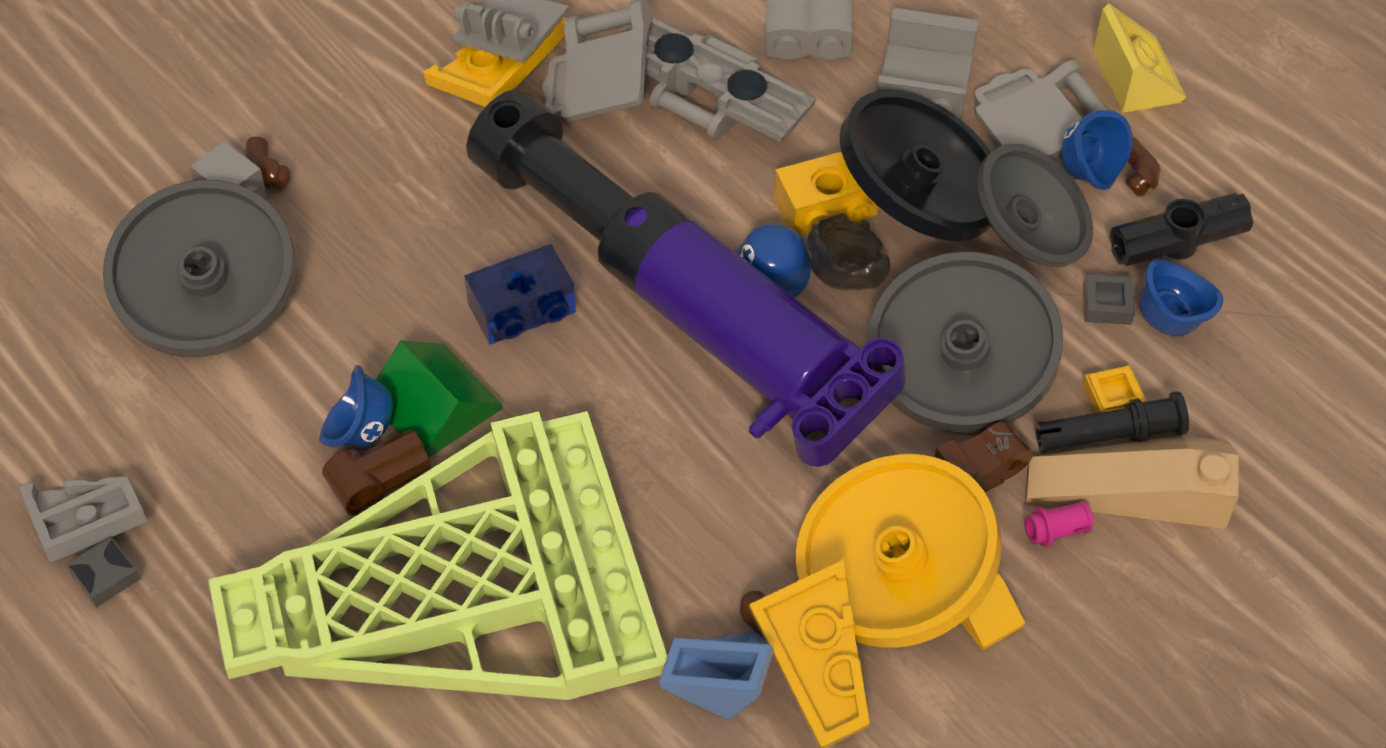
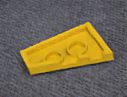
[423,17,566,107]
[749,559,870,748]

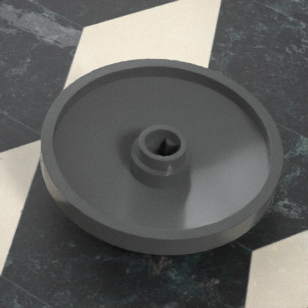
[103,180,296,357]
[868,252,1063,433]

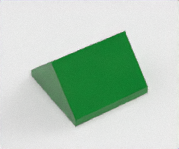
[376,340,502,458]

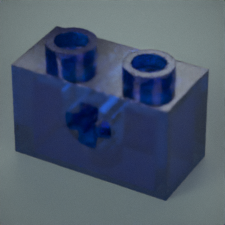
[464,244,576,345]

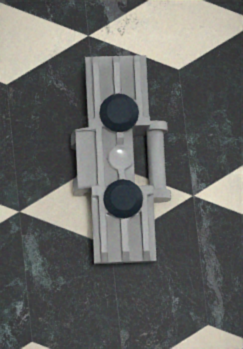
[623,17,816,142]

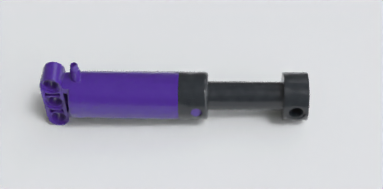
[466,89,906,467]

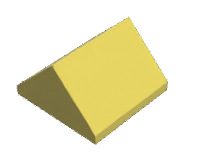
[1093,3,1187,113]

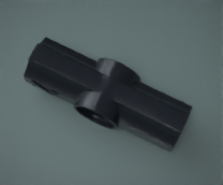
[1109,193,1254,266]

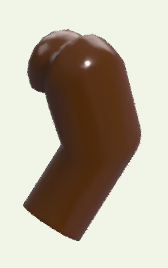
[245,137,291,189]

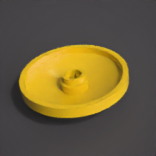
[796,454,1002,648]

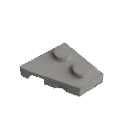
[18,476,148,563]

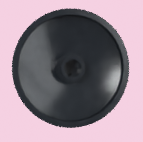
[840,90,991,241]

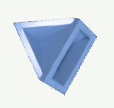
[659,631,774,720]

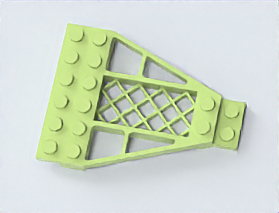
[208,411,668,700]

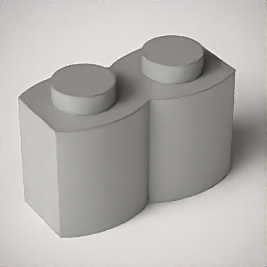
[766,0,853,60]

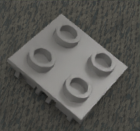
[451,0,570,63]

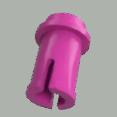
[1024,501,1094,547]

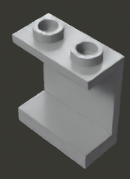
[876,7,979,120]

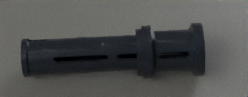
[1035,391,1189,453]

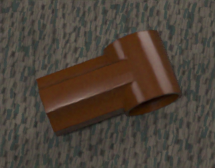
[322,430,431,516]

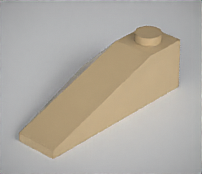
[1025,435,1239,529]

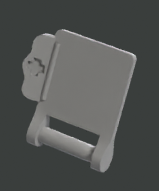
[542,0,652,122]
[975,60,1119,158]

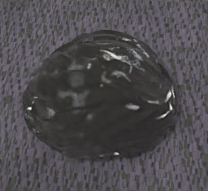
[806,213,891,290]

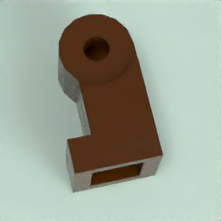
[934,421,1033,492]

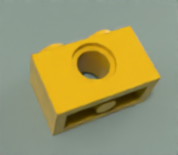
[774,152,878,236]

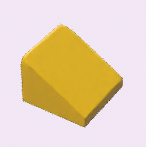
[961,572,1025,651]

